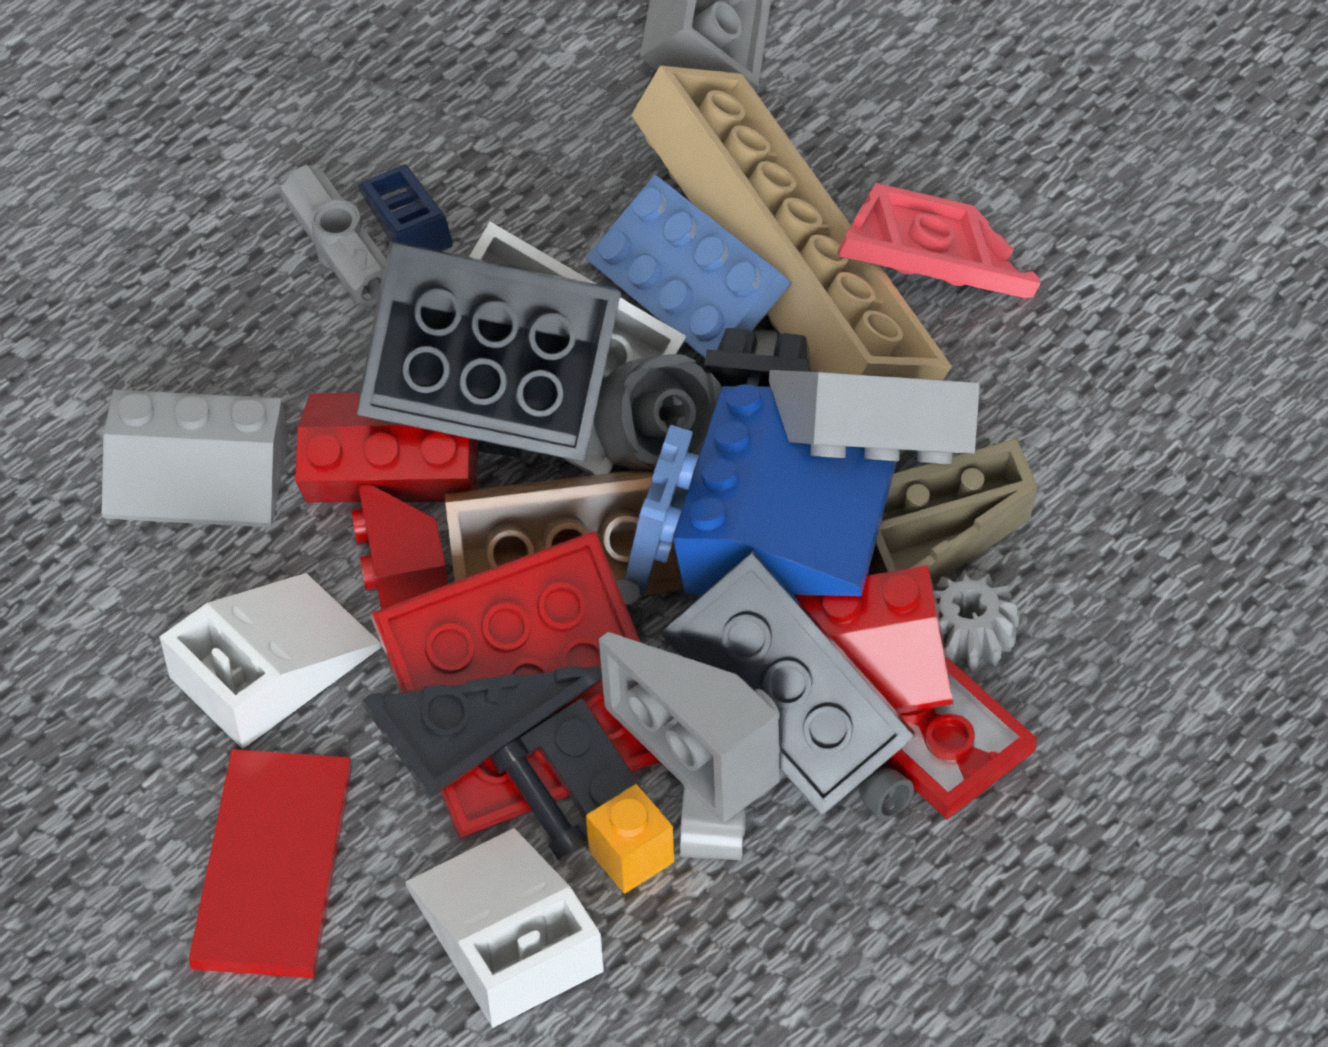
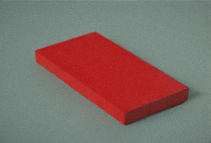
[189,749,352,978]

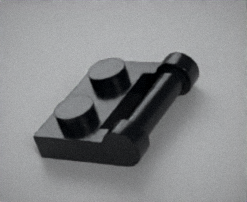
[490,698,645,860]

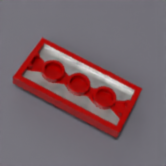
[885,657,1037,819]

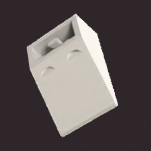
[160,573,381,749]
[405,828,604,1028]

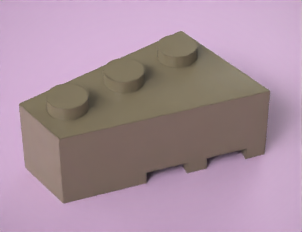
[869,438,1038,585]

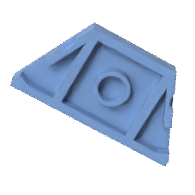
[625,425,699,596]

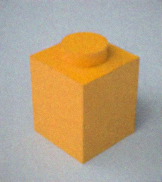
[586,784,674,894]

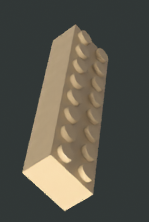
[631,65,952,380]

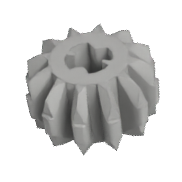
[934,569,1019,674]

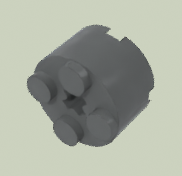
[594,354,722,471]

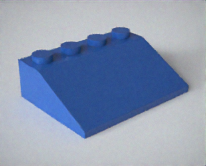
[673,385,897,596]

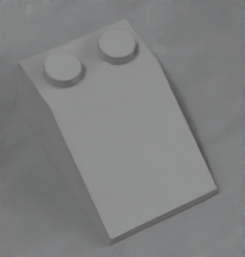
[599,632,780,824]

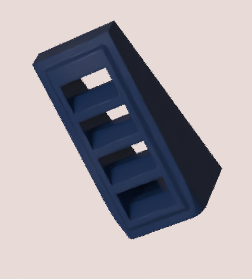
[358,164,453,251]

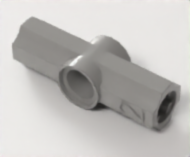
[280,165,386,307]

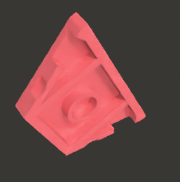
[838,183,1041,298]

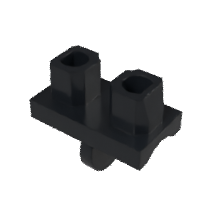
[704,328,812,387]

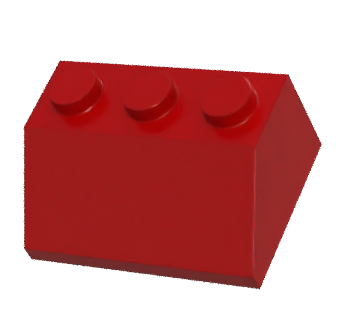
[295,393,478,503]
[794,565,953,714]

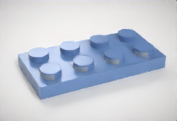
[585,174,792,358]

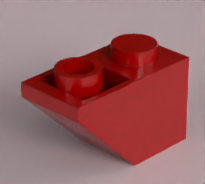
[351,484,448,609]

